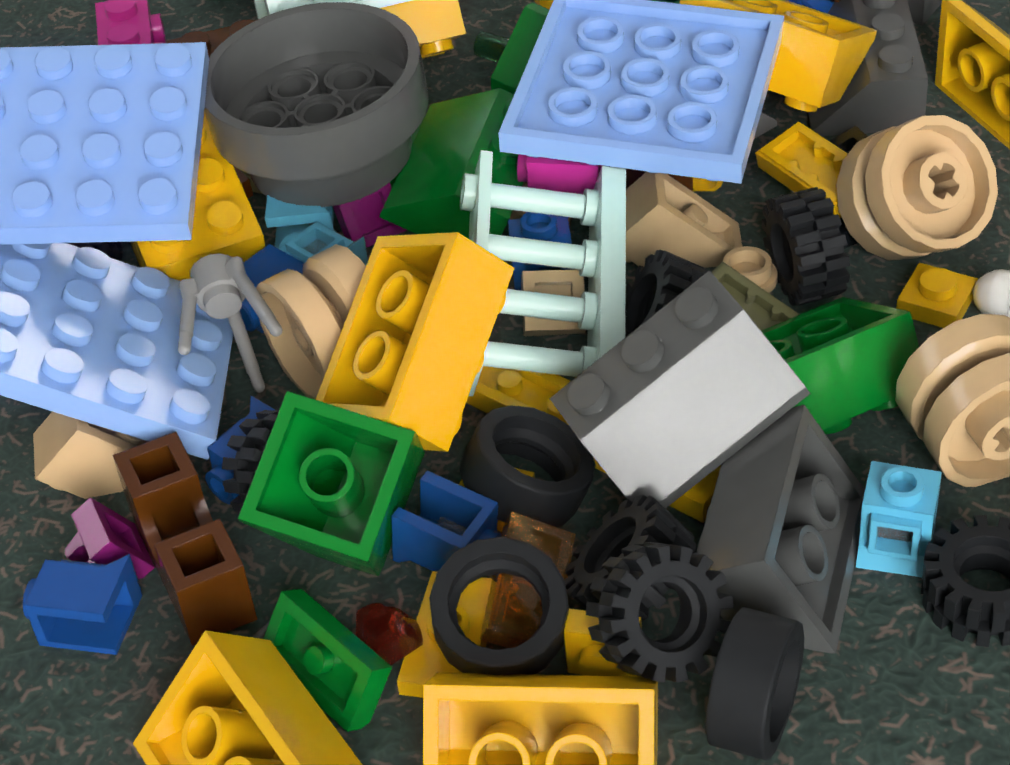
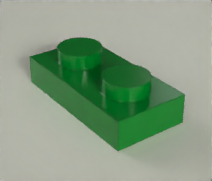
[263,589,392,732]

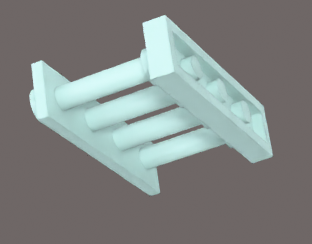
[460,150,626,396]

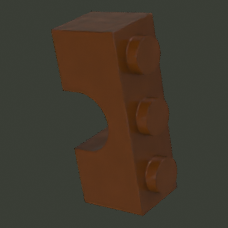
[113,432,258,646]

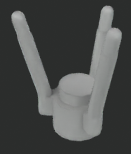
[178,253,283,393]

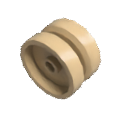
[836,115,998,260]
[256,244,366,400]
[895,314,1010,487]

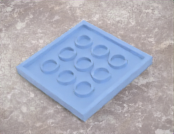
[498,0,784,184]
[0,42,209,245]
[0,243,233,460]

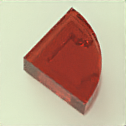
[356,603,423,665]

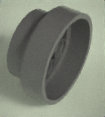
[204,2,429,207]

